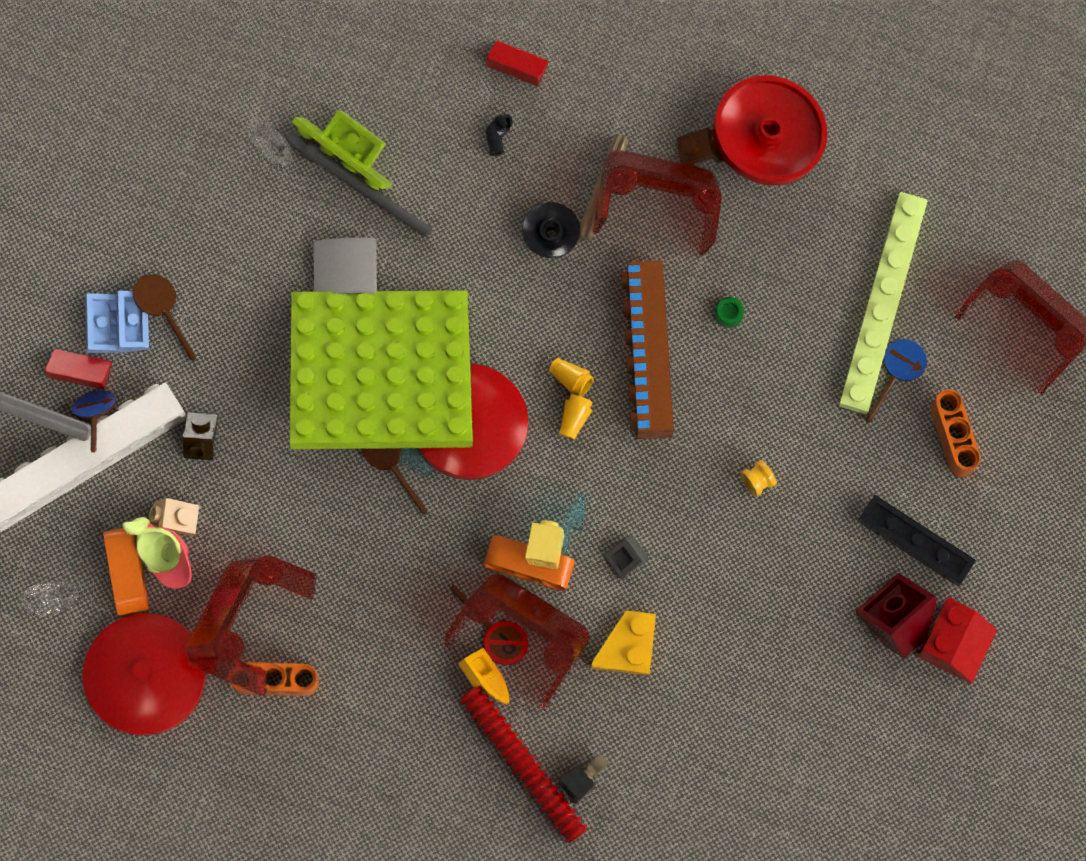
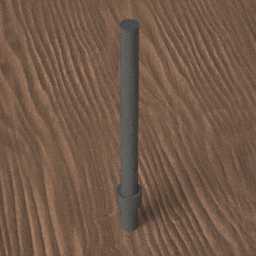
[285,132,432,237]

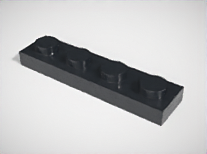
[857,495,976,587]

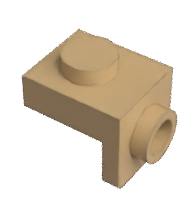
[149,498,199,536]

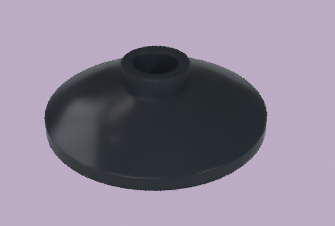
[522,202,580,258]

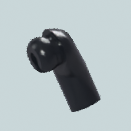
[486,113,513,156]

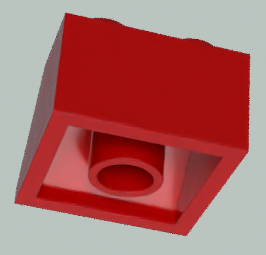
[917,597,997,684]

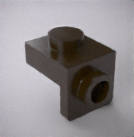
[182,412,218,460]

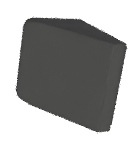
[603,536,649,579]

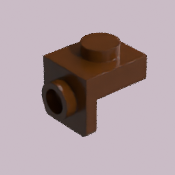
[676,128,723,167]

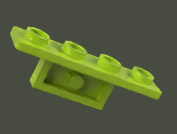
[292,110,393,190]

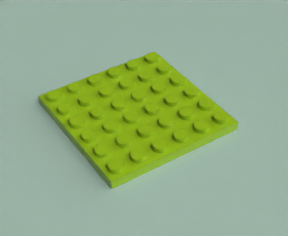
[290,290,473,449]

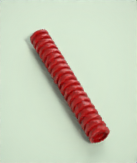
[460,686,588,844]

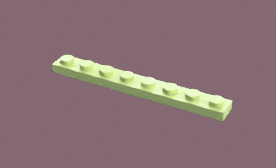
[839,192,928,415]

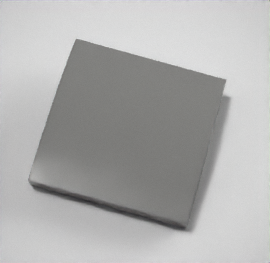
[314,238,377,294]

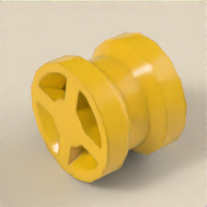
[740,460,777,497]

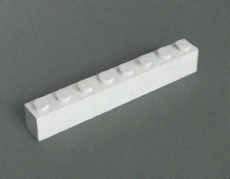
[0,382,187,532]

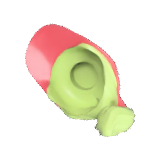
[123,517,192,589]

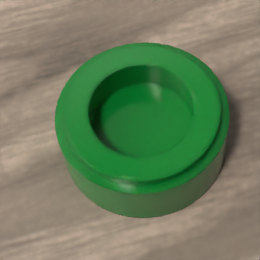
[714,297,744,328]

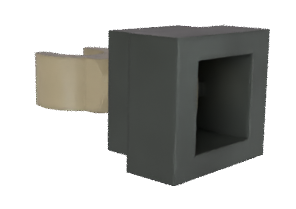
[558,754,609,804]

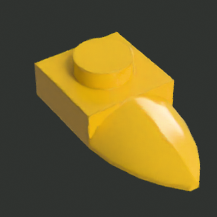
[458,648,509,705]

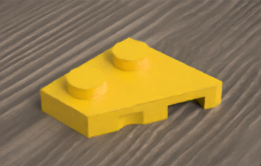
[591,611,656,675]

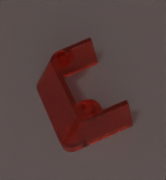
[593,150,722,255]
[955,260,1086,395]
[185,556,316,696]
[443,574,589,710]

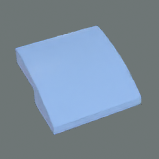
[85,291,149,353]

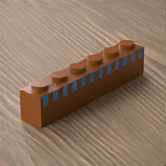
[621,261,674,439]

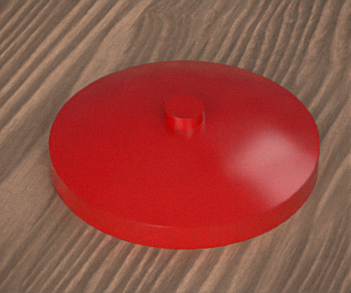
[713,75,828,186]
[416,364,529,480]
[82,613,207,736]

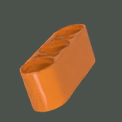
[931,389,981,478]
[103,528,149,616]
[483,535,575,591]
[228,662,319,696]

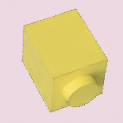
[525,520,565,570]

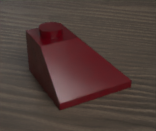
[855,573,937,659]

